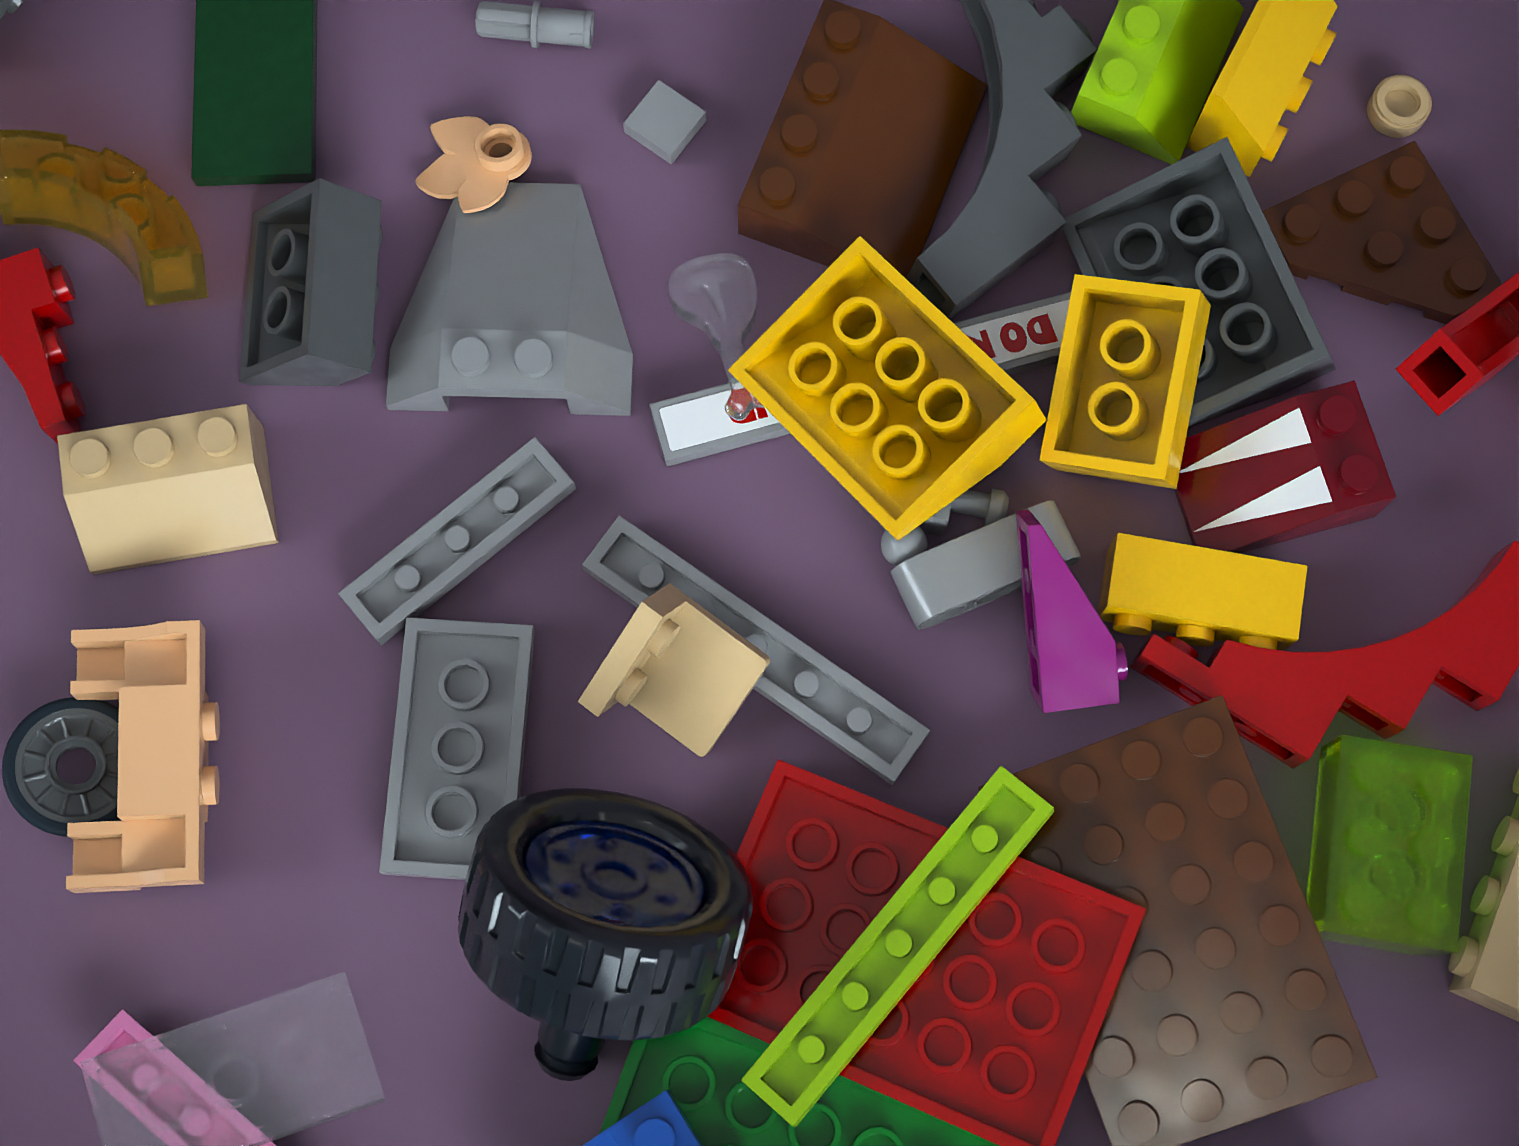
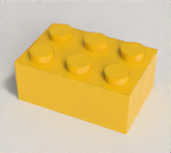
[1039,274,1211,489]

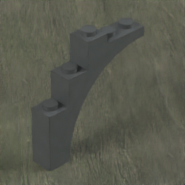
[906,0,1098,320]

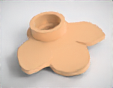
[415,116,532,213]

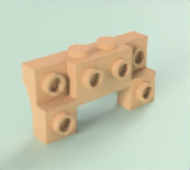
[66,620,220,893]

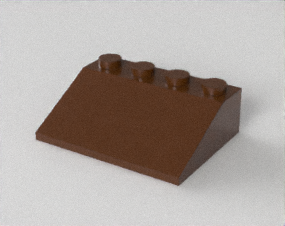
[738,0,987,278]

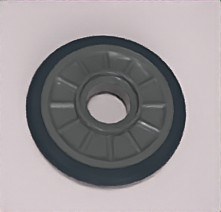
[2,697,122,837]

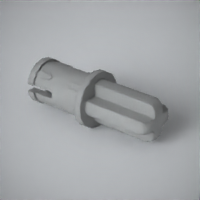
[475,0,594,49]

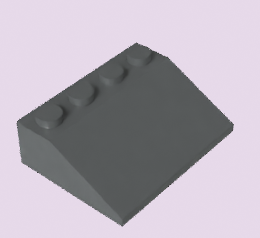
[1062,137,1336,427]

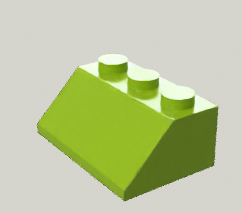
[1071,0,1244,165]

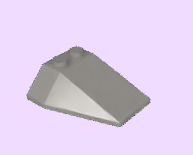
[386,182,633,416]

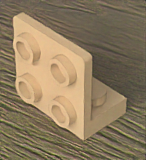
[578,583,770,757]

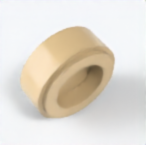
[1367,75,1432,138]

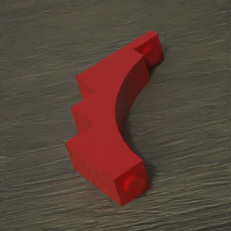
[1130,540,1519,769]

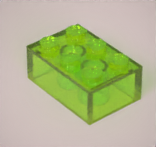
[1306,735,1473,957]

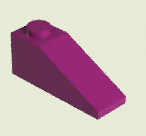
[1016,509,1128,713]

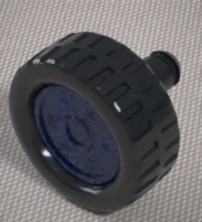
[458,788,753,1081]

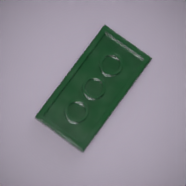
[191,0,318,186]

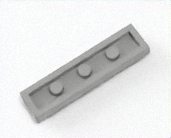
[338,437,576,646]

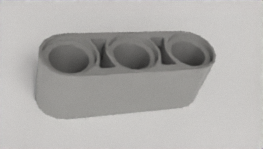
[890,500,1082,630]

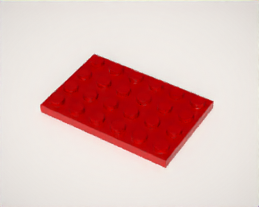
[708,759,1146,1146]

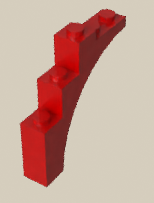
[0,247,86,444]
[1395,272,1519,416]

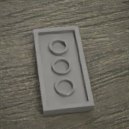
[379,617,535,880]

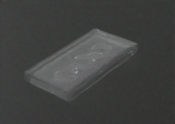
[80,972,385,1146]

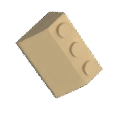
[57,404,279,575]

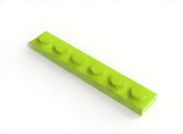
[741,766,1054,1127]

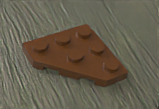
[1262,141,1502,324]

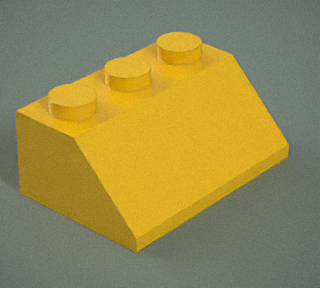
[1186,0,1338,177]

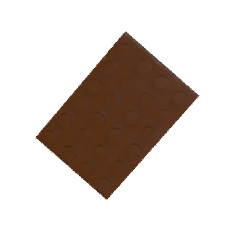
[978,695,1378,1146]

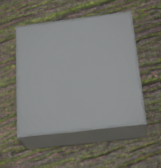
[623,80,707,165]

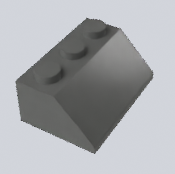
[239,178,383,386]

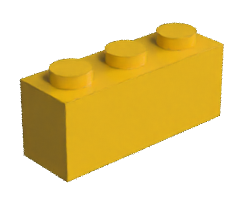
[1098,533,1307,651]

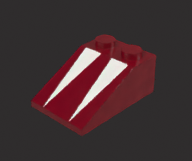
[1174,380,1397,554]

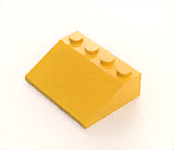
[728,236,1046,541]

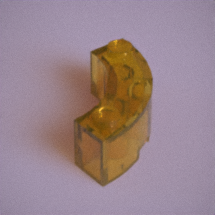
[0,129,208,306]

